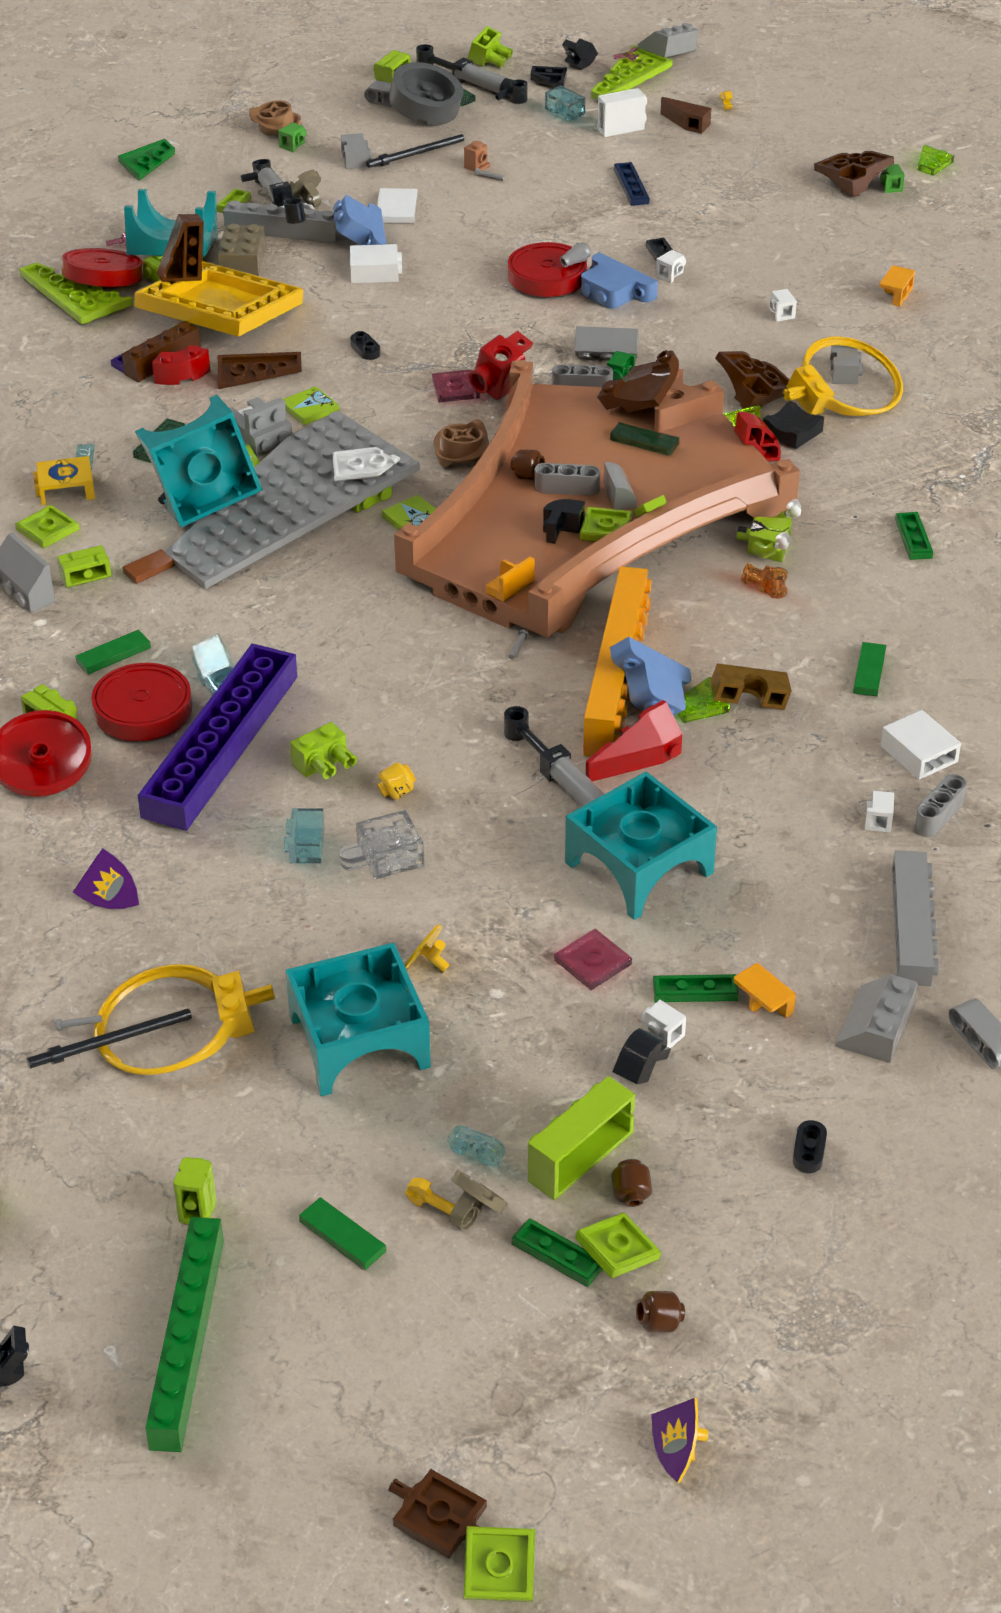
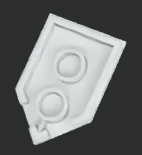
[332,447,400,482]

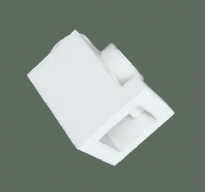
[656,250,686,283]
[769,289,797,322]
[865,791,894,833]
[641,1000,686,1048]

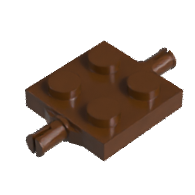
[388,1469,487,1558]

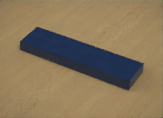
[614,162,650,206]

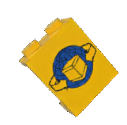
[33,456,95,506]

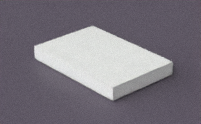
[377,188,418,223]

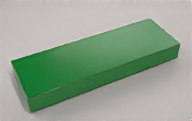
[895,512,933,560]
[75,629,151,674]
[853,642,886,696]
[653,974,739,1003]
[299,1197,386,1270]
[512,1218,603,1288]

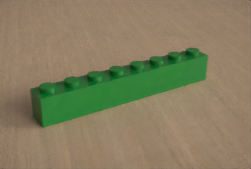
[145,1217,224,1453]

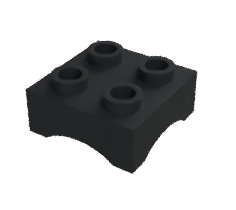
[763,401,824,449]

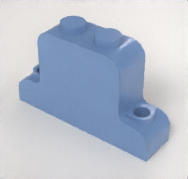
[333,195,387,245]
[581,252,658,309]
[610,637,692,717]

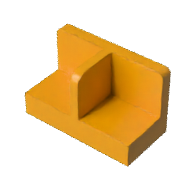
[879,265,915,307]
[486,556,535,602]
[733,962,796,1018]

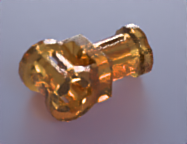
[741,563,788,599]

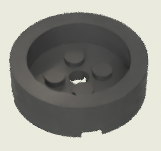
[389,62,463,125]

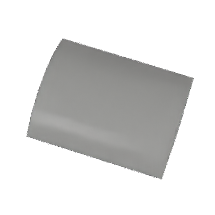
[604,462,637,510]

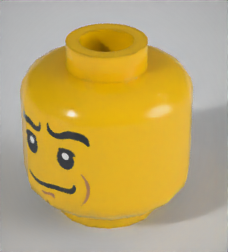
[377,762,416,800]

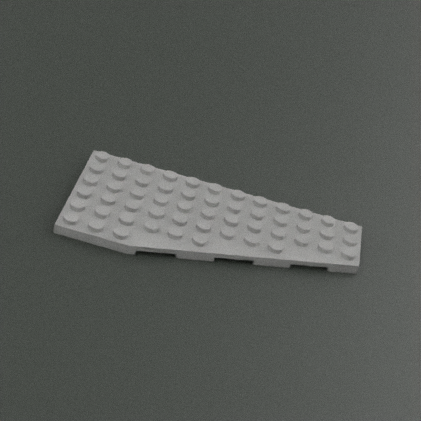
[165,410,420,589]

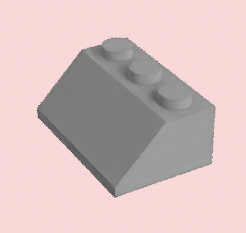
[637,23,699,57]
[575,326,639,360]
[0,533,55,613]
[836,974,918,1063]

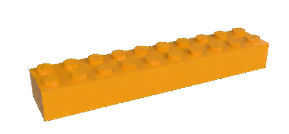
[583,566,652,757]

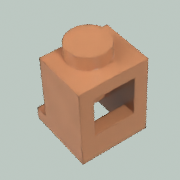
[464,141,490,172]

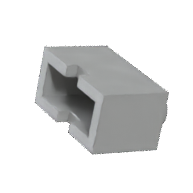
[341,133,371,169]
[830,345,863,384]

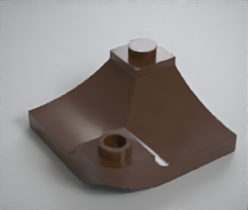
[814,151,894,197]
[597,350,679,413]
[715,351,790,411]

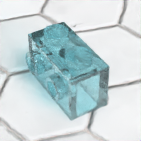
[545,85,586,121]
[192,634,234,693]
[284,808,325,864]

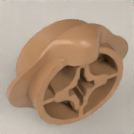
[249,100,302,135]
[434,419,489,467]

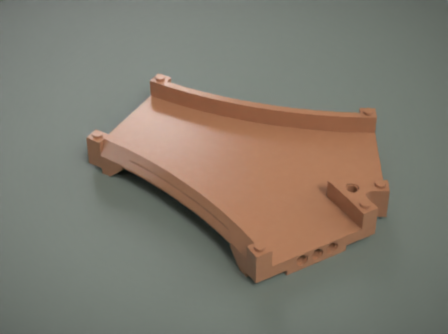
[394,360,800,638]

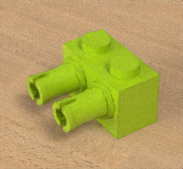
[467,26,513,68]
[290,721,357,779]

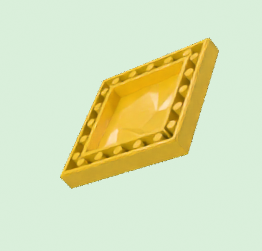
[134,261,303,337]

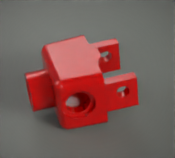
[469,331,533,400]

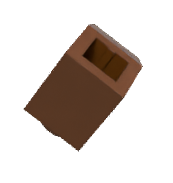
[660,97,711,134]

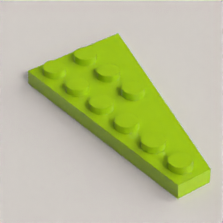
[591,45,673,100]
[19,262,134,324]

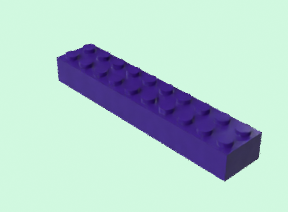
[137,643,298,831]

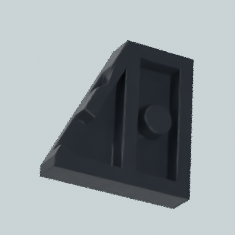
[530,66,567,89]

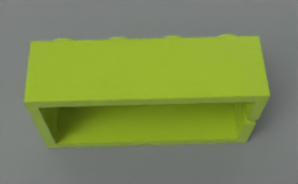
[527,1076,635,1201]

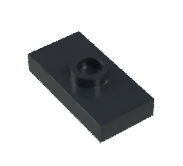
[646,237,673,261]

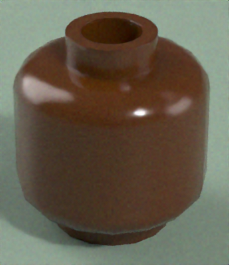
[510,449,545,479]
[611,1159,652,1207]
[636,1291,685,1333]

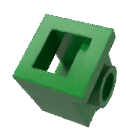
[607,351,636,381]

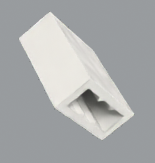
[598,88,647,137]
[350,244,402,283]
[881,710,961,780]

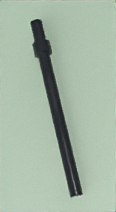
[366,134,464,168]
[26,1008,192,1069]

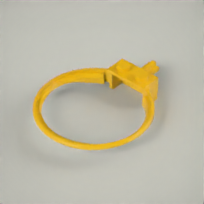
[783,336,903,416]
[94,964,276,1075]

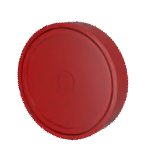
[508,242,587,297]
[62,248,142,287]
[91,663,193,741]

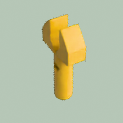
[719,91,733,110]
[405,1177,455,1215]

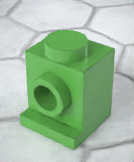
[278,122,307,153]
[880,164,905,193]

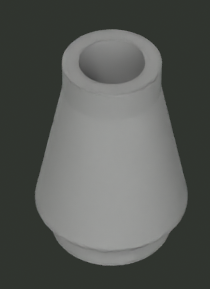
[560,243,590,268]

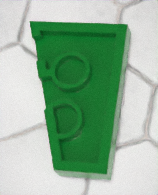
[118,139,175,181]

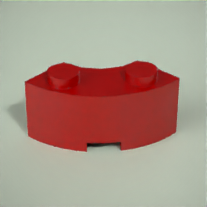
[152,345,211,385]
[734,412,781,462]

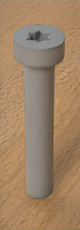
[474,168,504,181]
[508,629,529,659]
[55,1015,102,1031]

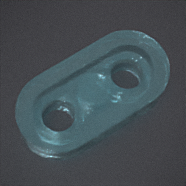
[447,1125,506,1166]

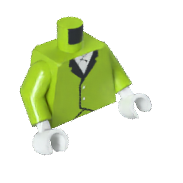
[736,499,801,562]

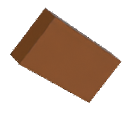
[123,549,175,584]

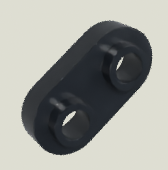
[350,331,380,360]
[793,1120,827,1173]

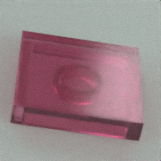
[432,369,480,403]
[554,928,632,990]

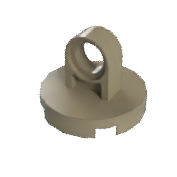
[289,170,321,207]
[450,1169,508,1230]

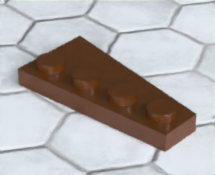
[217,352,302,389]

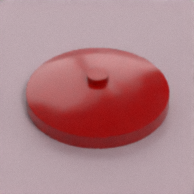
[0,710,92,797]

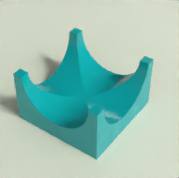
[124,189,218,257]
[135,394,262,527]
[565,771,717,920]
[285,942,431,1096]

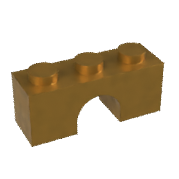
[710,663,792,710]

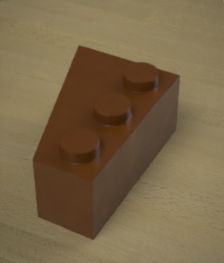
[157,214,204,282]

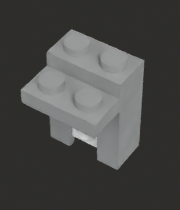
[230,397,292,456]

